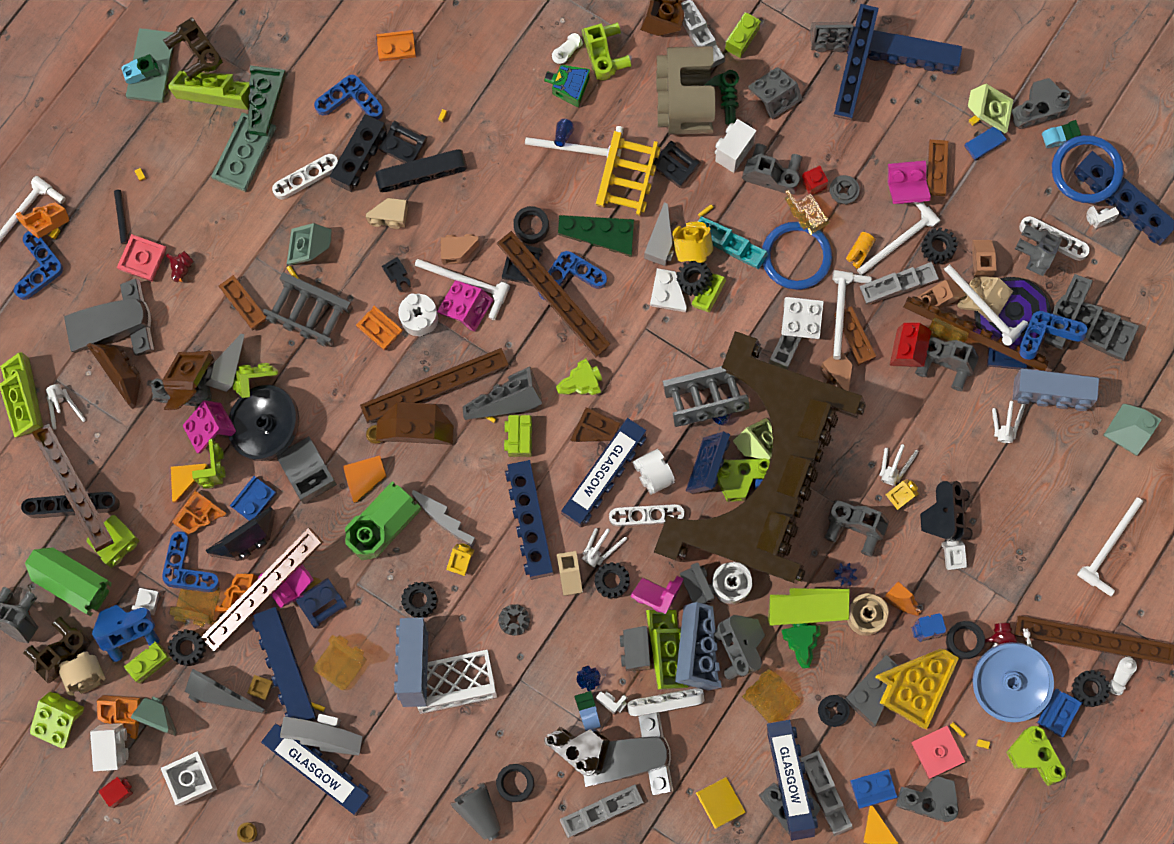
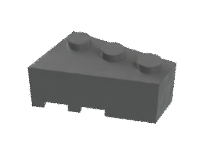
[845,655,898,727]

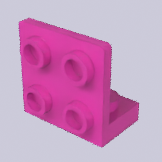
[887,161,931,204]
[437,281,493,332]
[183,400,236,454]
[258,564,313,608]
[631,576,684,614]

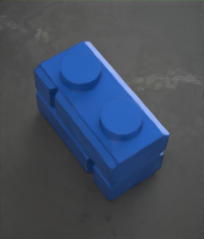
[911,613,946,642]

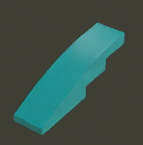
[698,216,768,270]

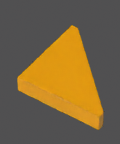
[171,464,207,503]
[863,806,898,844]

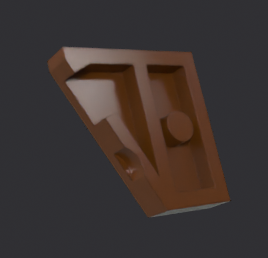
[570,407,621,442]

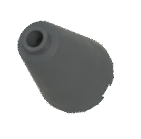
[450,782,501,841]

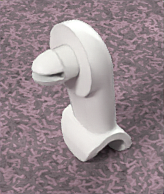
[552,33,583,64]
[1108,657,1137,695]

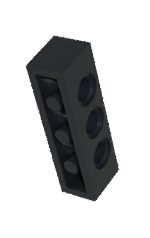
[329,114,387,192]

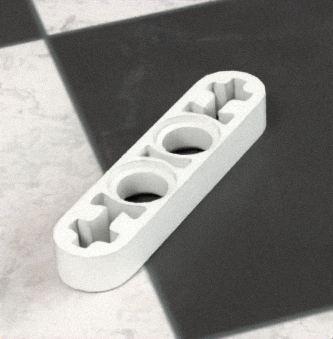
[272,154,338,200]
[1019,216,1089,261]
[609,504,684,526]
[627,688,705,716]

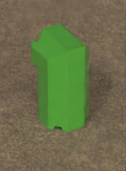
[345,481,422,560]
[25,547,112,616]

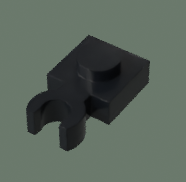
[382,257,411,292]

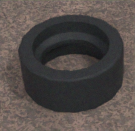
[513,206,549,244]
[946,621,985,660]
[496,764,534,803]

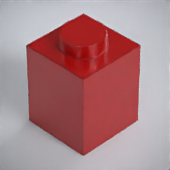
[801,165,829,196]
[98,776,133,808]

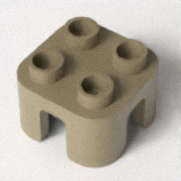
[656,46,715,135]

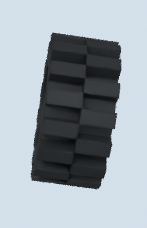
[921,227,958,264]
[676,261,713,296]
[595,562,630,599]
[401,582,438,618]
[168,629,206,666]
[1071,670,1111,707]

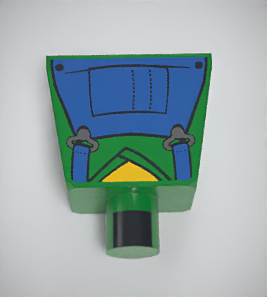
[544,65,590,108]

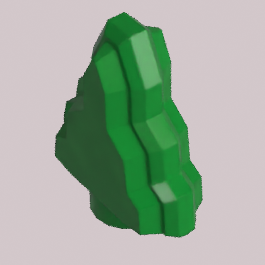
[781,623,821,669]

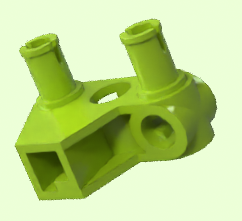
[581,22,631,80]
[717,458,770,502]
[1006,726,1067,786]

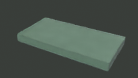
[126,28,174,103]
[211,112,277,192]

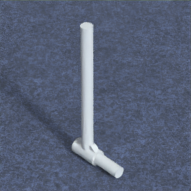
[525,126,624,157]
[0,176,66,242]
[857,202,941,275]
[415,259,510,320]
[944,264,1028,346]
[832,270,871,360]
[1077,498,1143,597]

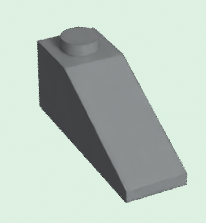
[644,203,674,266]
[204,334,244,392]
[769,335,802,370]

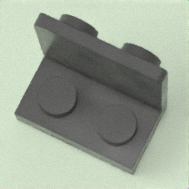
[748,67,803,119]

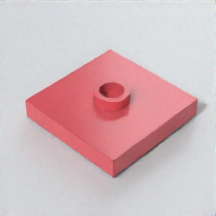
[117,234,167,282]
[911,726,965,779]

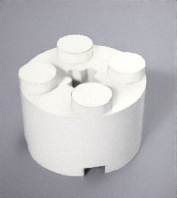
[398,294,438,336]
[633,449,675,495]
[712,562,752,604]

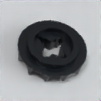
[818,695,850,727]

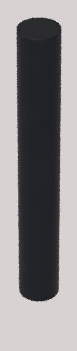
[114,190,128,245]

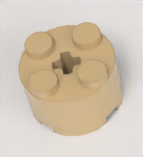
[847,593,888,636]
[59,652,105,695]

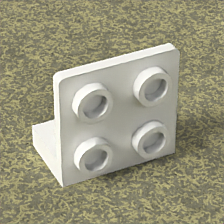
[781,297,823,339]

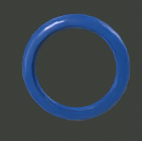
[1052,135,1124,203]
[762,221,833,290]

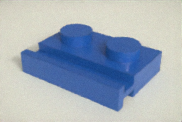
[230,476,277,521]
[1036,688,1082,738]
[850,769,897,809]

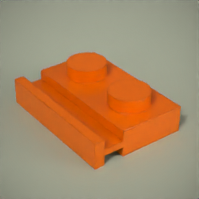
[376,30,416,62]
[356,305,403,351]

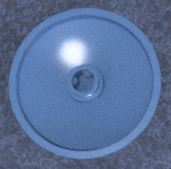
[972,642,1054,722]

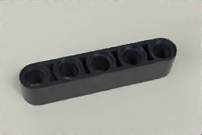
[375,149,468,193]
[21,492,120,519]

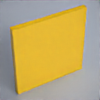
[696,777,746,829]

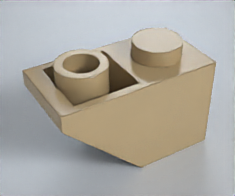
[366,198,408,229]
[557,551,583,596]

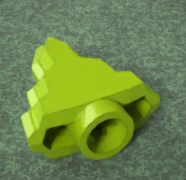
[556,358,602,395]

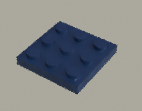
[686,431,730,494]

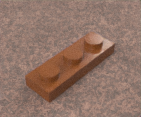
[927,139,948,196]
[219,275,266,331]
[834,306,876,366]

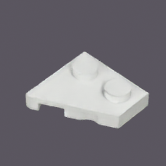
[650,268,686,312]

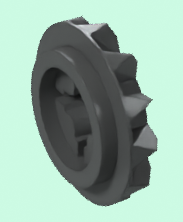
[829,175,860,205]
[499,604,530,636]

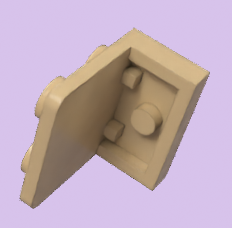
[957,276,1013,322]

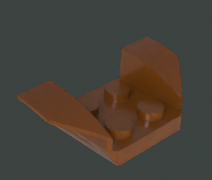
[162,350,215,410]

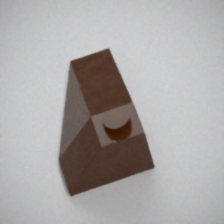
[640,0,684,36]

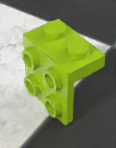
[232,363,278,398]
[192,439,226,489]
[86,515,140,568]
[30,692,84,748]

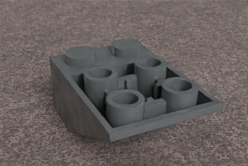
[810,22,853,52]
[277,436,337,504]

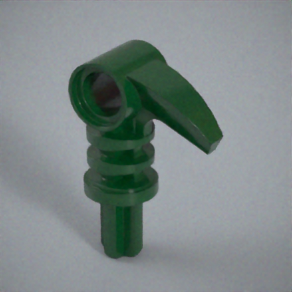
[704,70,739,126]

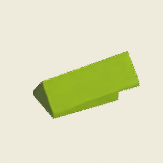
[168,71,250,110]
[0,352,43,438]
[768,588,849,625]
[646,610,688,690]

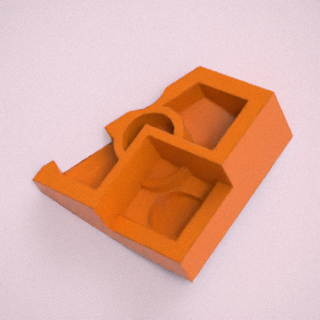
[15,202,70,239]
[343,455,387,503]
[172,490,226,534]
[215,574,258,616]
[883,582,922,616]
[97,695,140,739]

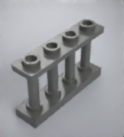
[263,272,353,347]
[662,366,749,427]

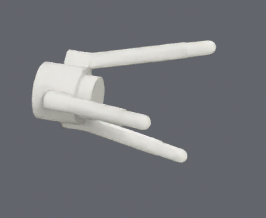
[46,384,86,430]
[992,401,1026,443]
[879,444,919,486]
[582,528,627,567]

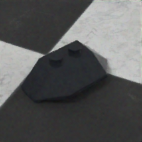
[205,506,276,561]

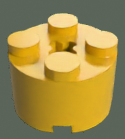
[672,222,713,263]

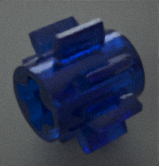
[833,563,857,587]
[576,665,601,691]

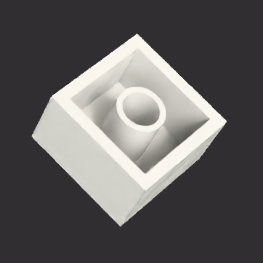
[715,119,756,173]
[90,723,129,771]
[161,751,217,806]

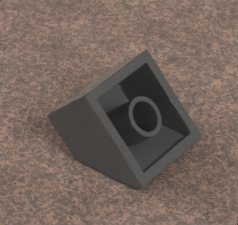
[620,626,650,672]

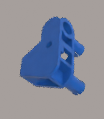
[92,605,160,662]

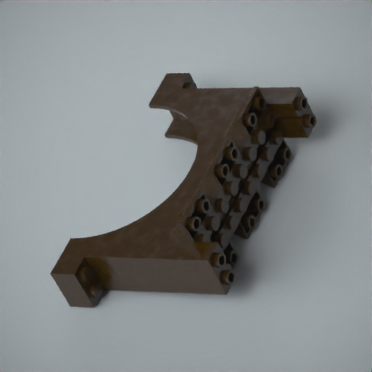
[654,331,866,584]

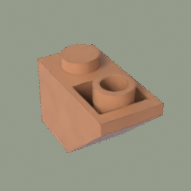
[441,234,480,265]
[972,240,996,277]
[917,279,966,308]
[821,351,852,391]

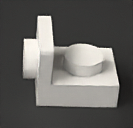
[1086,206,1119,229]
[942,539,967,570]
[132,588,160,615]
[596,692,627,714]

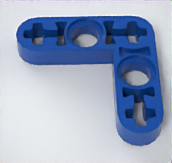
[314,75,383,120]
[14,231,63,300]
[538,251,607,300]
[1020,311,1087,360]
[162,531,219,592]

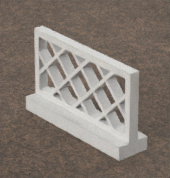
[417,650,497,714]

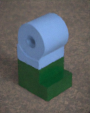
[574,691,601,731]

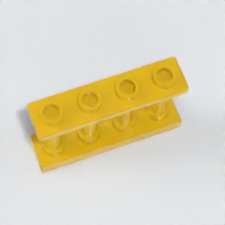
[596,131,661,216]

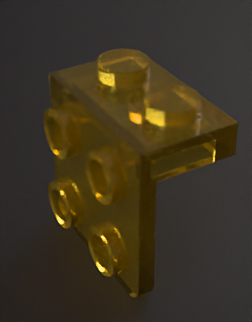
[784,189,830,235]
[929,310,969,343]
[169,580,221,627]
[313,635,367,690]
[742,669,801,723]

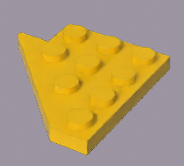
[875,649,959,729]

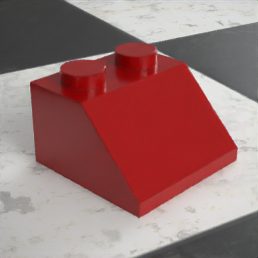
[889,323,932,367]

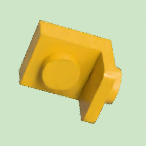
[885,479,919,510]
[446,543,475,576]

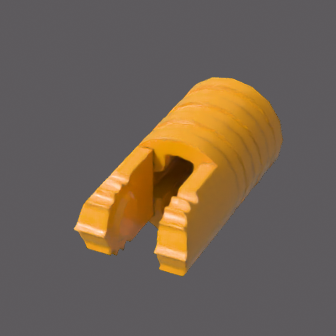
[846,232,876,269]

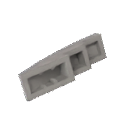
[681,0,725,68]
[860,262,939,304]
[412,490,476,548]
[280,717,362,755]
[800,751,853,836]
[560,785,643,838]

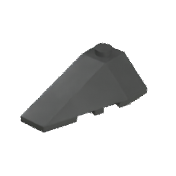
[463,367,542,420]
[185,669,267,714]

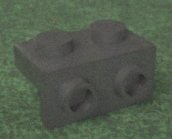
[680,562,716,604]

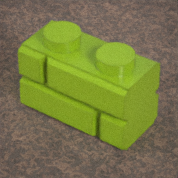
[725,12,761,58]
[504,415,532,457]
[124,642,171,684]

